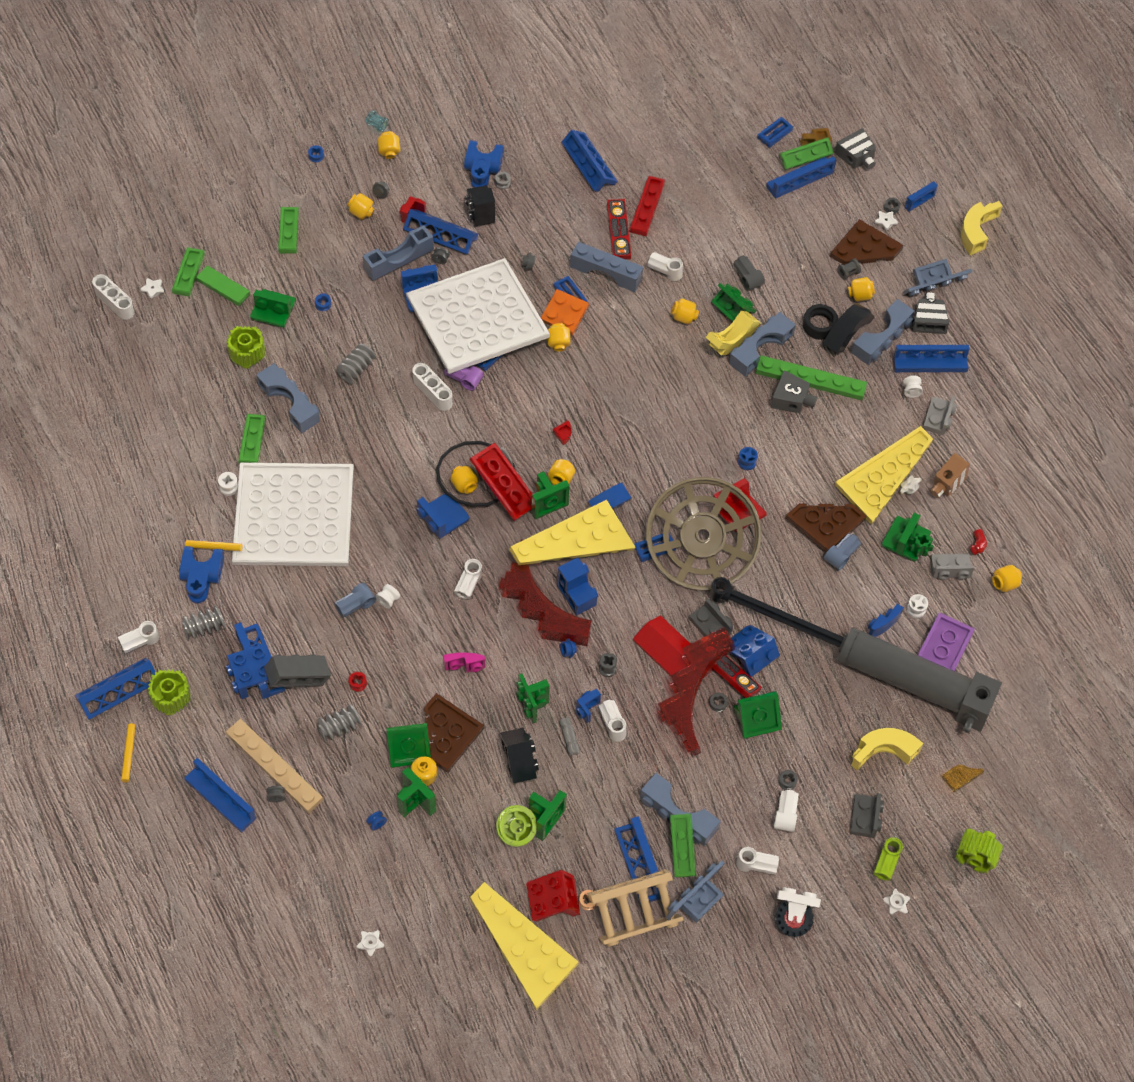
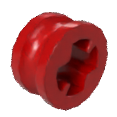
[349,672,367,692]

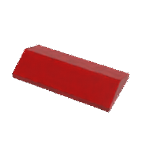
[469,443,532,521]
[632,615,714,692]

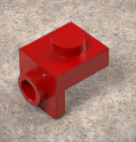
[399,196,426,223]

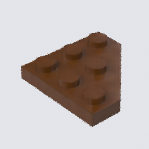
[830,219,904,265]
[786,503,867,552]
[424,693,484,773]

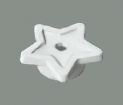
[875,211,898,230]
[141,278,164,298]
[900,475,922,494]
[883,889,910,914]
[357,930,384,956]

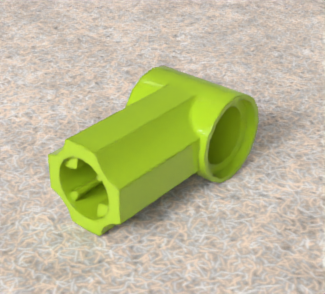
[873,837,903,881]

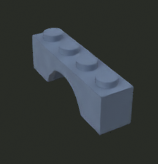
[362,225,434,281]
[570,242,644,292]
[851,299,915,365]
[729,312,796,377]
[256,363,320,433]
[640,773,721,846]

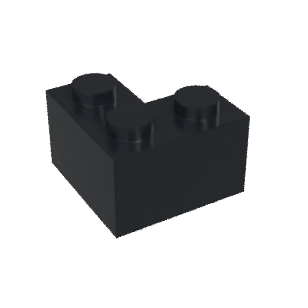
[464,185,495,227]
[500,728,539,784]

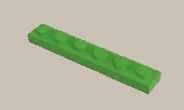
[756,355,867,401]

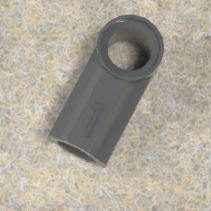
[733,255,765,291]

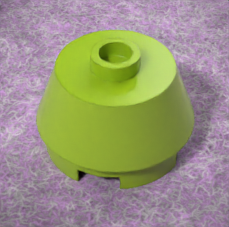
[496,805,537,847]

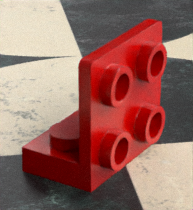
[713,478,767,532]
[526,869,581,922]

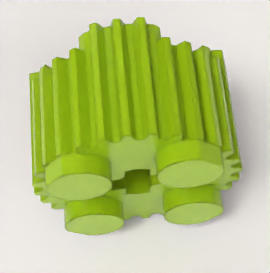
[227,326,265,369]
[148,669,191,715]
[955,828,1003,874]

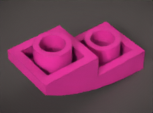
[443,652,486,673]

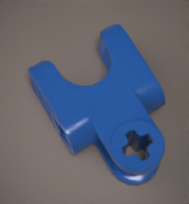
[464,140,504,187]
[179,546,224,603]

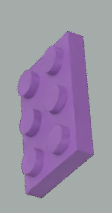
[918,612,975,671]

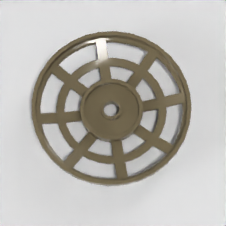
[646,477,761,591]

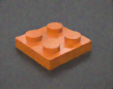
[541,289,589,335]

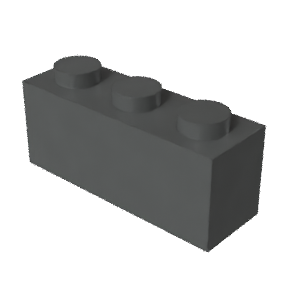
[264,654,331,687]

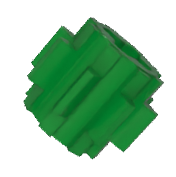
[910,532,934,557]

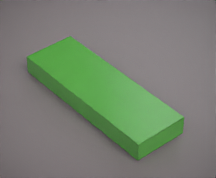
[779,137,834,170]
[278,207,299,254]
[172,247,205,297]
[196,265,250,306]
[238,414,266,465]
[670,813,696,878]

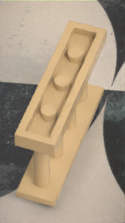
[587,869,684,946]

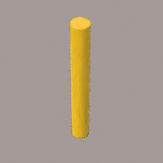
[185,540,243,551]
[121,723,136,782]

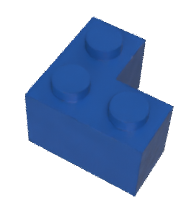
[557,557,598,616]

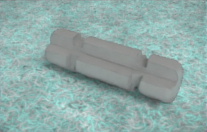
[560,717,580,756]

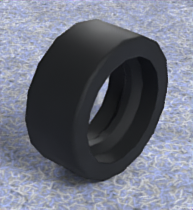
[803,304,838,340]

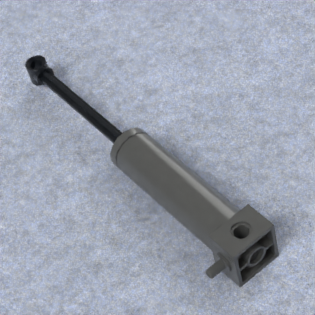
[710,577,1002,733]

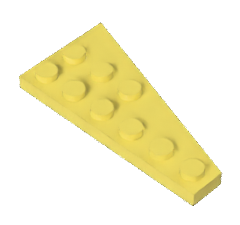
[835,426,933,525]
[509,500,636,565]
[470,882,578,1010]

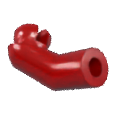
[970,529,987,555]

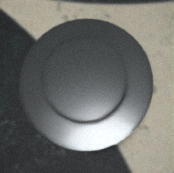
[372,181,389,198]
[522,252,535,270]

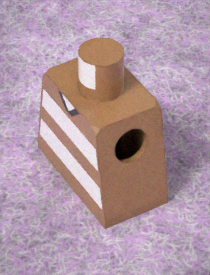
[930,453,970,498]

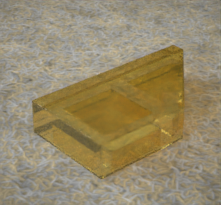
[942,764,984,793]

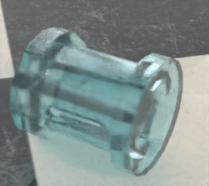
[366,110,389,132]

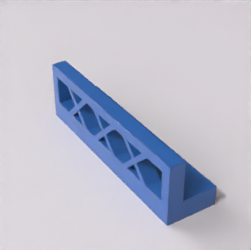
[561,130,618,192]
[766,156,836,199]
[403,209,479,254]
[893,345,970,372]
[234,622,285,699]
[74,657,155,719]
[184,758,256,833]
[614,816,661,905]

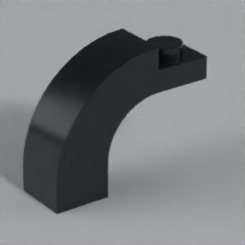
[823,303,875,353]

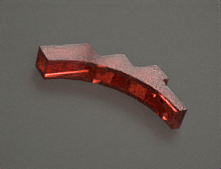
[499,539,592,646]
[657,627,735,756]

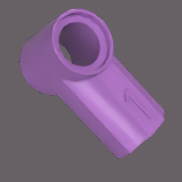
[444,366,484,391]

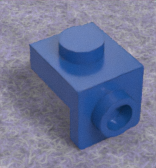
[575,688,601,723]

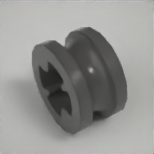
[884,197,901,214]
[432,247,450,264]
[709,693,728,712]
[779,770,798,790]
[266,786,285,802]

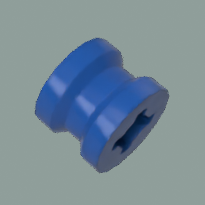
[738,447,758,471]

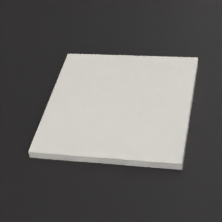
[406,258,550,374]
[232,463,354,566]

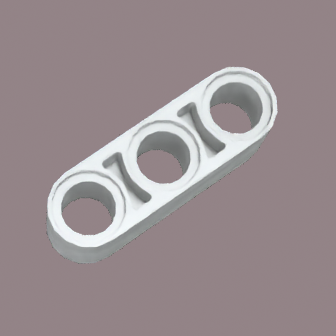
[92,274,134,320]
[412,363,453,411]

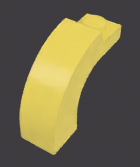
[961,201,1002,255]
[705,311,761,356]
[851,728,923,771]

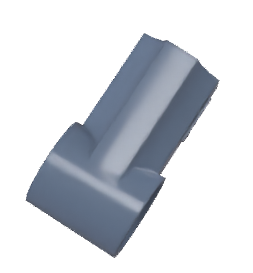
[824,533,861,570]
[335,583,376,618]

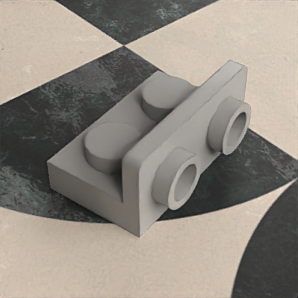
[923,396,957,436]
[930,554,974,580]

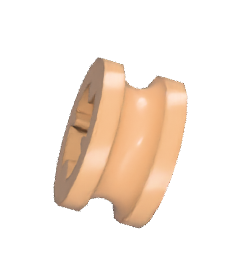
[579,890,596,910]

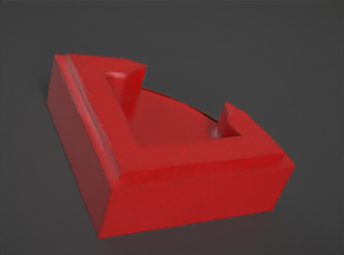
[553,420,571,445]

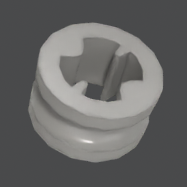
[495,172,511,189]

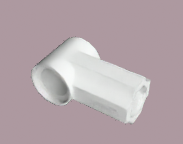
[647,252,683,281]
[454,559,482,600]
[118,621,160,653]
[598,700,626,742]
[774,790,799,832]
[736,847,779,875]

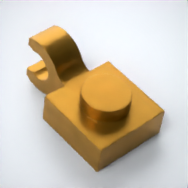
[800,128,832,146]

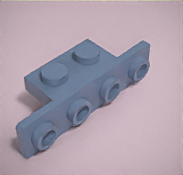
[903,259,973,296]
[666,860,725,923]

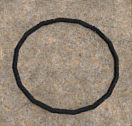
[436,441,516,507]

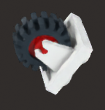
[775,887,821,937]

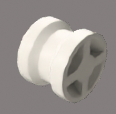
[903,376,923,398]
[218,472,238,496]
[375,584,400,609]
[907,594,928,618]

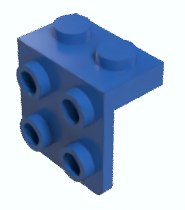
[401,264,438,312]
[416,493,469,539]
[722,625,780,677]
[226,644,271,699]

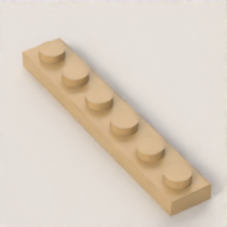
[226,719,323,814]

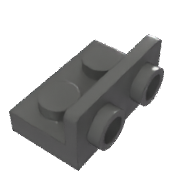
[689,598,733,645]
[850,793,884,838]

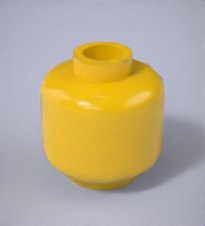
[377,131,401,159]
[347,193,375,220]
[848,277,875,302]
[671,298,699,324]
[547,323,571,352]
[548,459,575,485]
[450,466,478,494]
[992,565,1022,592]
[411,756,437,786]

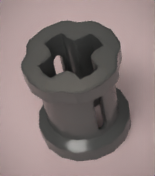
[838,258,861,280]
[599,653,617,677]

